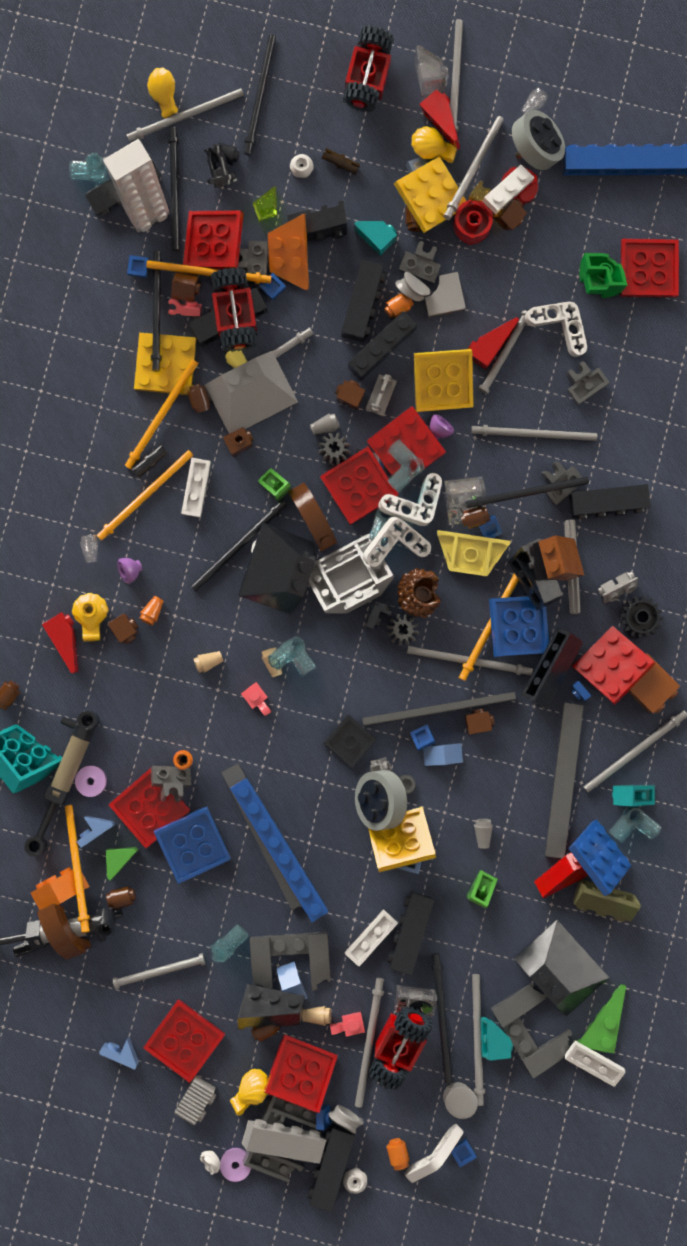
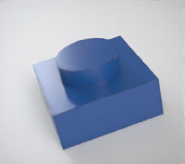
[127,255,149,278]
[259,273,286,301]
[479,515,503,538]
[570,681,591,701]
[410,724,436,751]
[316,1105,332,1130]
[451,1138,477,1168]

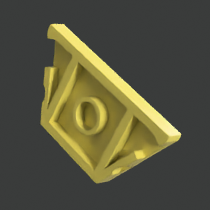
[437,530,511,576]

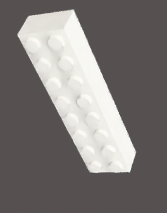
[103,139,170,233]

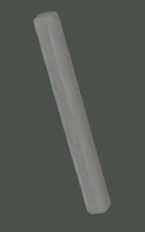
[564,520,581,614]

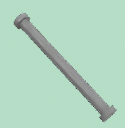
[478,310,533,394]
[113,953,206,989]

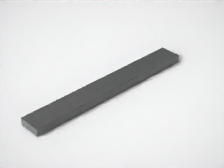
[362,692,516,726]
[545,703,584,858]
[221,763,301,910]

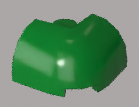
[579,253,628,298]

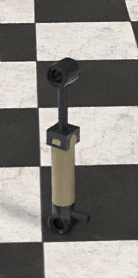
[24,711,100,857]

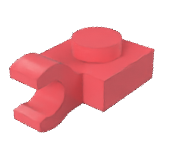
[168,299,202,316]
[241,682,272,716]
[330,1012,365,1037]

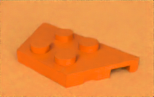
[268,214,309,290]

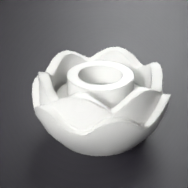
[290,154,314,178]
[200,1151,221,1175]
[343,1168,367,1194]

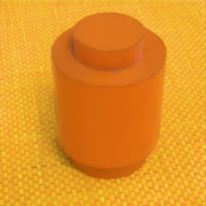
[384,293,414,319]
[386,1138,410,1170]

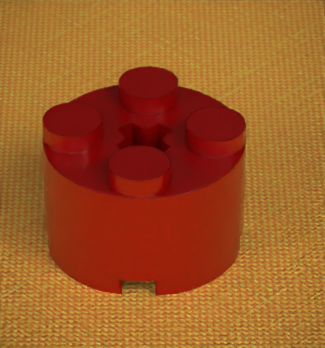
[453,200,493,245]

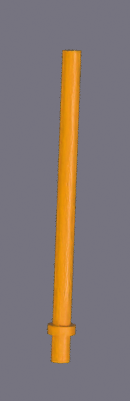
[146,260,272,284]
[125,359,199,469]
[97,450,193,541]
[458,573,519,681]
[65,805,90,933]

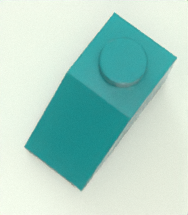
[354,221,397,256]
[612,785,655,806]
[480,1017,513,1061]

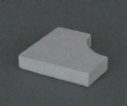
[424,272,466,318]

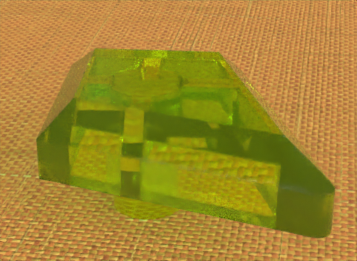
[253,186,277,222]

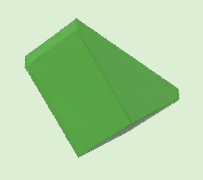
[258,468,292,502]
[106,847,139,880]
[467,870,497,909]

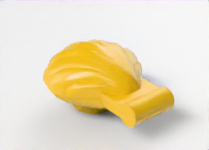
[147,68,178,119]
[411,126,457,163]
[72,593,108,642]
[230,1069,268,1116]

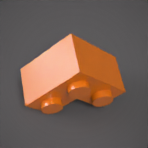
[31,867,90,910]

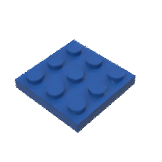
[489,596,549,657]
[154,806,231,884]
[568,819,631,896]

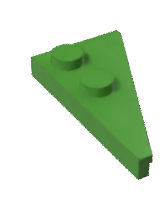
[577,984,626,1054]

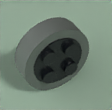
[512,110,565,170]
[355,770,407,831]

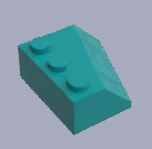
[0,724,62,794]

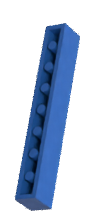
[563,144,687,176]
[230,778,329,922]

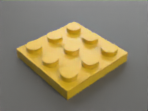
[394,156,466,233]
[134,333,197,395]
[414,349,473,412]
[368,807,436,872]

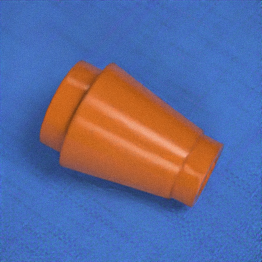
[139,596,164,626]
[173,750,193,770]

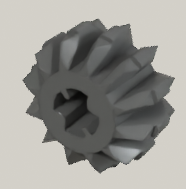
[319,433,350,465]
[387,614,419,646]

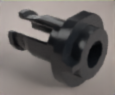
[204,144,237,188]

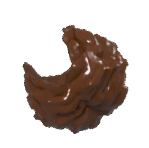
[397,568,441,618]

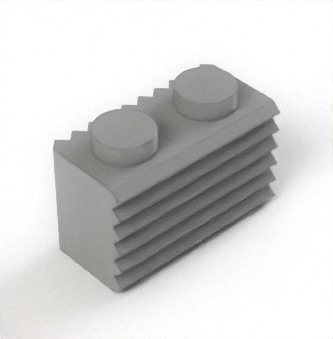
[174,1076,216,1125]

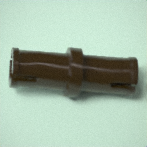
[321,147,360,175]

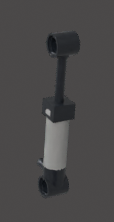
[0,908,115,950]

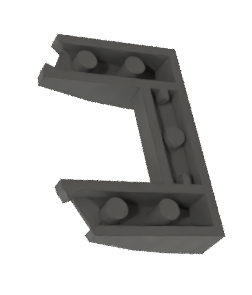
[250,932,331,991]
[491,983,572,1078]
[243,1095,316,1183]

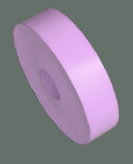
[75,766,107,797]
[220,1148,251,1182]

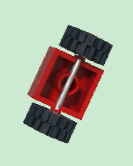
[343,26,394,112]
[211,267,257,352]
[369,1006,433,1090]

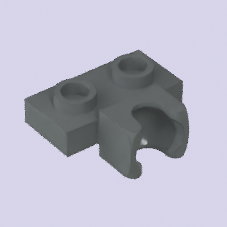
[238,241,268,275]
[399,241,441,283]
[566,361,610,405]
[541,461,582,505]
[151,766,191,802]

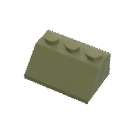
[573,879,641,922]

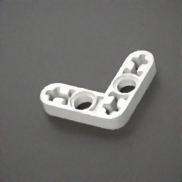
[525,302,587,357]
[379,473,442,526]
[363,517,431,567]
[404,1124,464,1183]

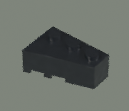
[287,200,347,242]
[508,538,562,610]
[237,984,305,1030]

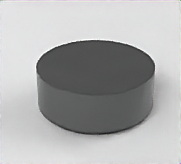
[399,775,416,794]

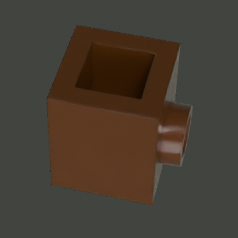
[493,200,527,230]
[171,272,201,302]
[335,380,365,410]
[223,427,254,457]
[108,613,139,644]
[464,708,495,735]

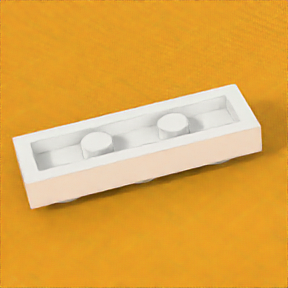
[482,165,534,214]
[181,458,211,518]
[345,909,398,966]
[565,1040,625,1087]

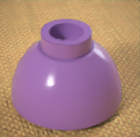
[430,415,454,440]
[117,558,142,584]

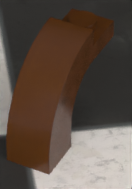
[288,483,338,552]
[37,904,91,960]

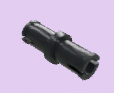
[132,444,168,478]

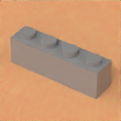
[242,1119,326,1164]

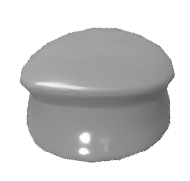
[395,272,430,301]
[443,1082,478,1119]
[328,1105,364,1134]

